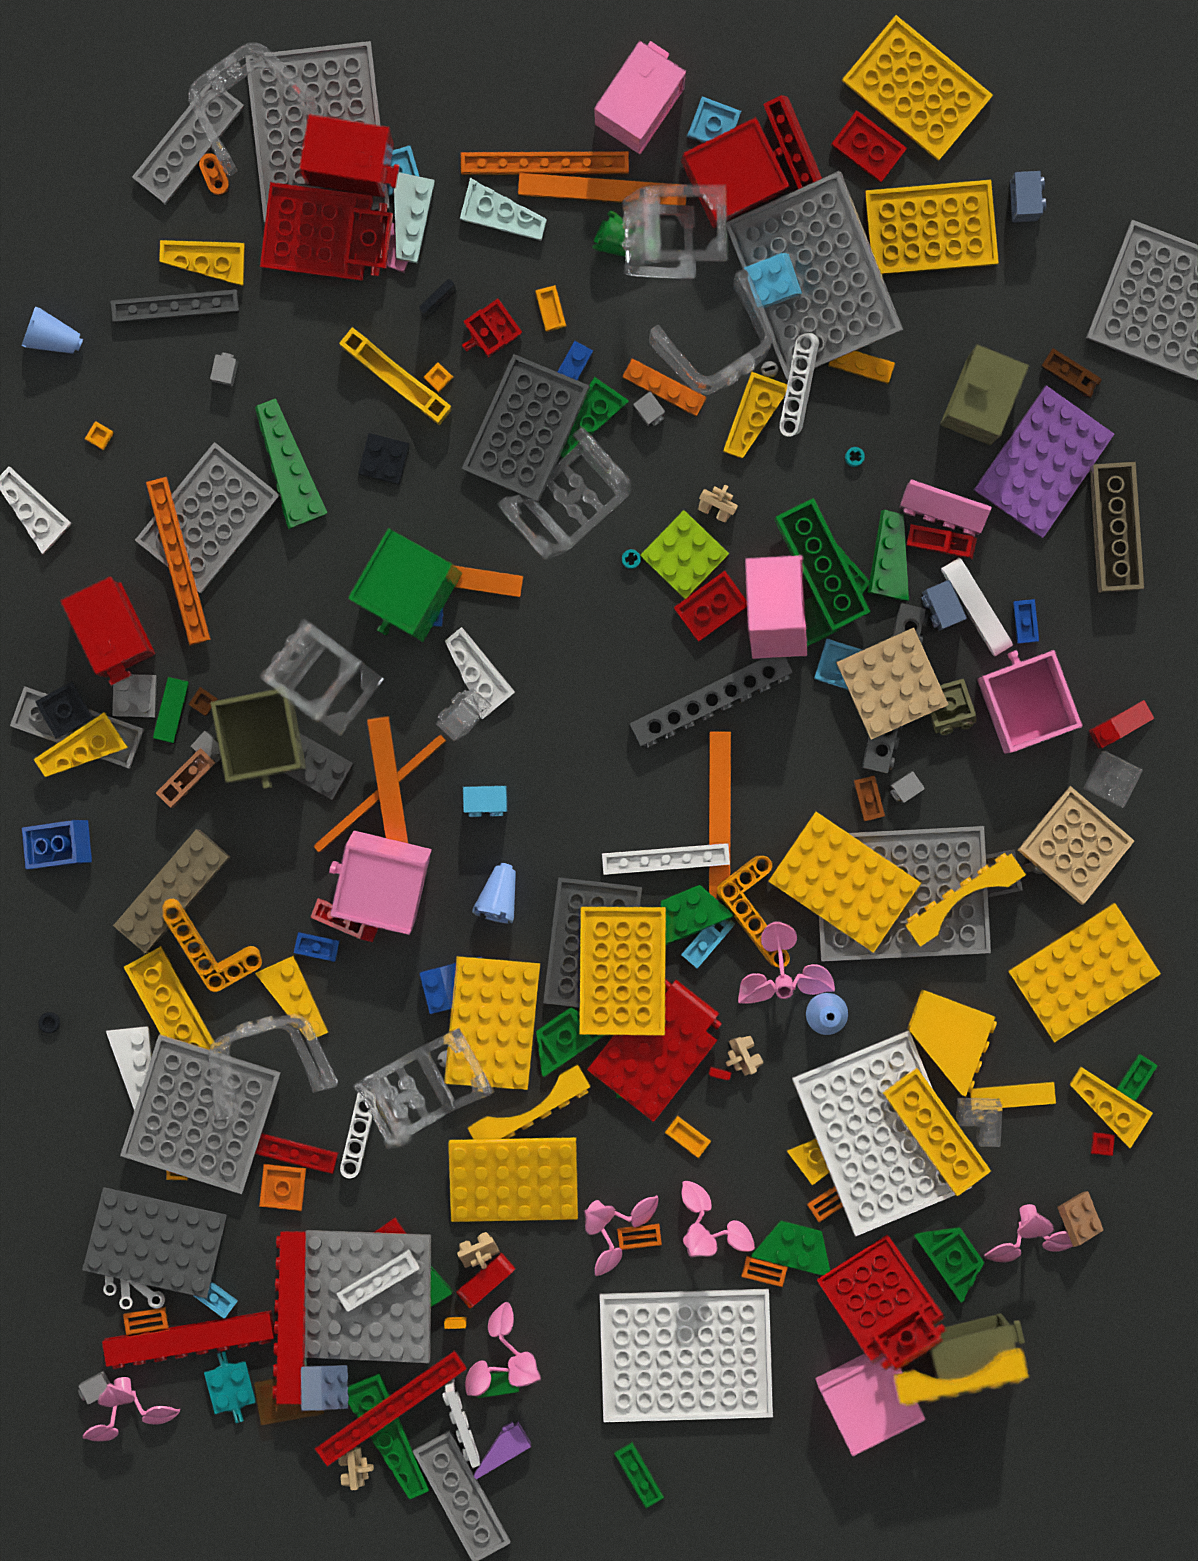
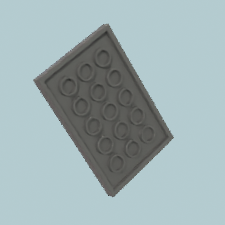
[462,354,591,502]
[543,877,642,1007]
[82,1187,227,1298]

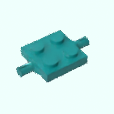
[204,1351,256,1423]

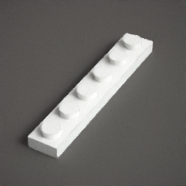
[602,844,730,875]

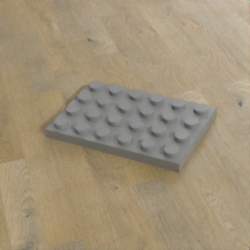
[135,442,280,593]

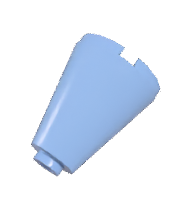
[22,307,83,354]
[472,863,516,923]
[806,993,848,1035]

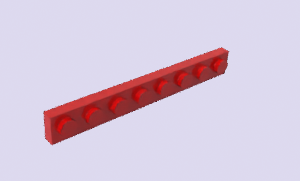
[315,1350,467,1466]

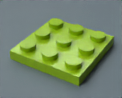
[640,510,729,599]

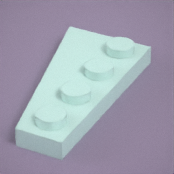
[394,173,435,263]
[460,178,547,241]

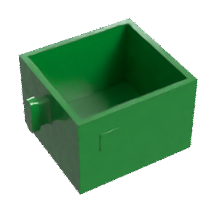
[348,528,462,642]

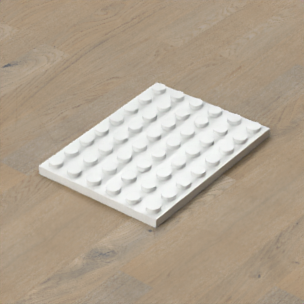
[792,1031,972,1236]
[600,1289,773,1422]

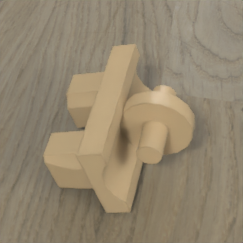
[698,485,738,523]
[726,1036,763,1076]
[457,1232,500,1269]
[338,1447,374,1490]

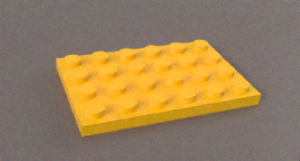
[842,15,993,161]
[865,180,999,275]
[769,812,921,953]
[1008,903,1161,1042]
[580,907,666,1035]
[444,956,540,1090]
[449,1138,578,1222]

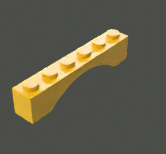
[339,327,453,426]
[905,853,1026,947]
[468,1064,590,1140]
[893,1348,1028,1406]

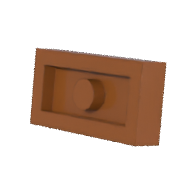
[854,775,885,821]

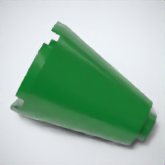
[592,210,654,261]

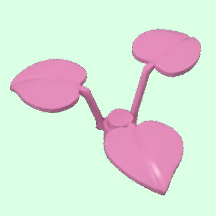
[738,922,835,1003]
[682,1181,755,1256]
[585,1195,658,1276]
[984,1205,1073,1262]
[465,1302,541,1396]
[83,1377,180,1442]

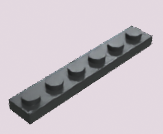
[111,289,239,323]

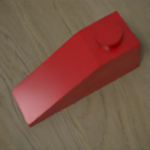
[1088,700,1154,749]
[310,898,378,942]

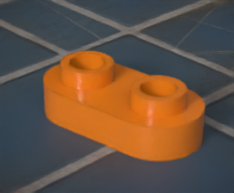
[199,153,229,195]

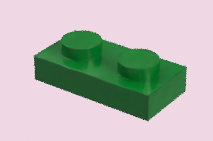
[1116,1054,1158,1101]

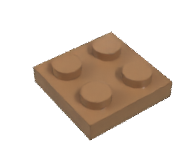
[1058,1191,1103,1247]

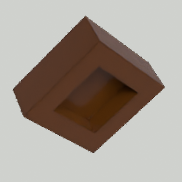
[188,687,218,716]

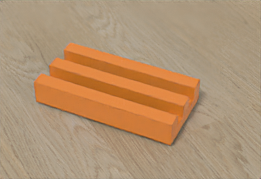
[807,1186,843,1222]
[617,1223,662,1250]
[741,1255,788,1287]
[123,1307,169,1335]

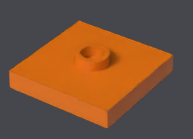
[259,1164,306,1211]

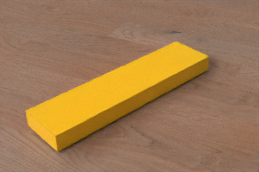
[970,1082,1056,1110]

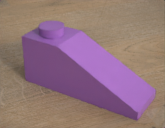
[474,1421,531,1479]

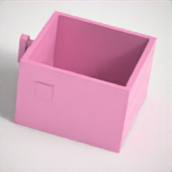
[595,41,686,154]
[746,556,807,659]
[977,650,1082,754]
[329,831,432,935]
[815,1354,926,1456]

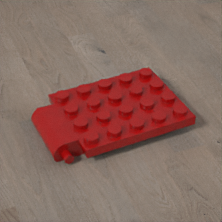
[260,182,393,281]
[587,979,722,1122]
[817,1234,946,1371]

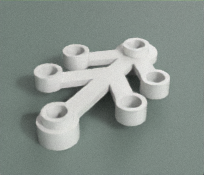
[103,1276,165,1309]

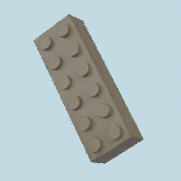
[1090,462,1144,593]
[113,829,231,953]

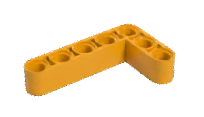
[717,856,790,968]
[162,899,262,992]

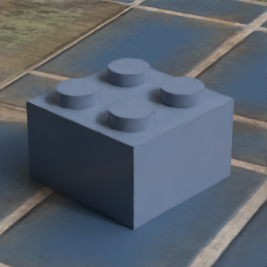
[1010,171,1046,222]
[921,579,967,631]
[301,1365,349,1410]

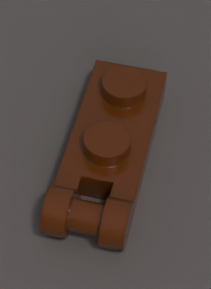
[1041,348,1102,398]

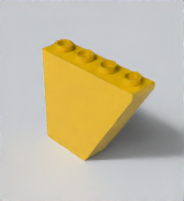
[907,989,997,1096]

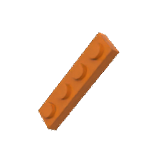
[622,358,707,417]

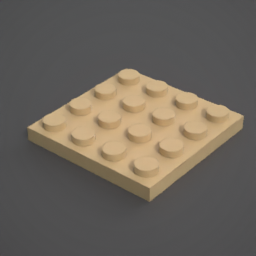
[836,628,949,739]
[1018,786,1134,905]

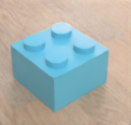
[744,253,802,309]
[463,786,508,817]

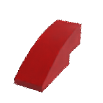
[907,524,977,559]

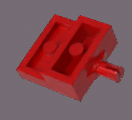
[462,298,523,358]

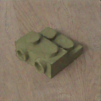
[929,679,976,735]

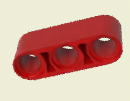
[456,1253,516,1309]

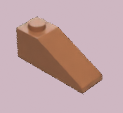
[156,748,216,808]

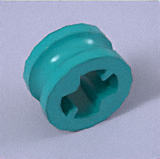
[845,447,865,467]
[622,549,641,569]

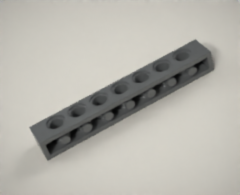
[861,603,928,774]
[630,657,793,748]

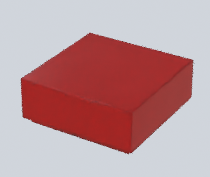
[708,1066,731,1080]
[1091,1132,1115,1156]

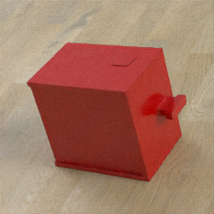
[299,114,400,198]
[681,117,789,229]
[61,577,156,686]

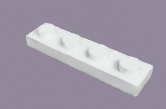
[337,1250,420,1312]

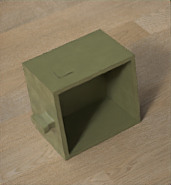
[940,345,1029,446]
[211,688,306,789]
[928,1313,1025,1399]

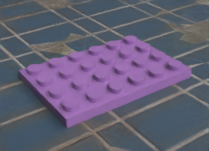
[974,385,1114,538]

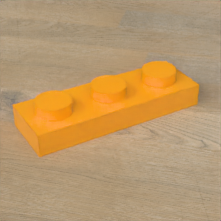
[828,351,895,384]

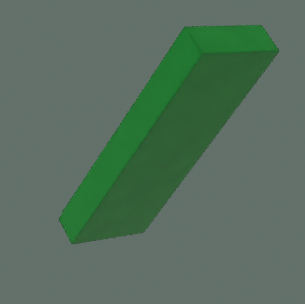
[153,677,189,743]
[614,1442,664,1508]

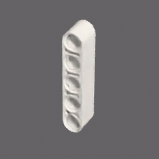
[780,333,819,437]
[941,558,1013,656]
[340,1075,380,1178]

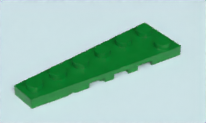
[255,398,327,529]
[348,1373,429,1499]

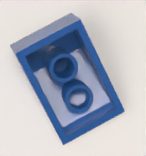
[22,820,92,869]
[420,956,482,1014]

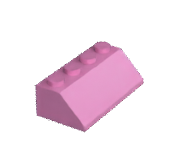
[899,480,992,537]

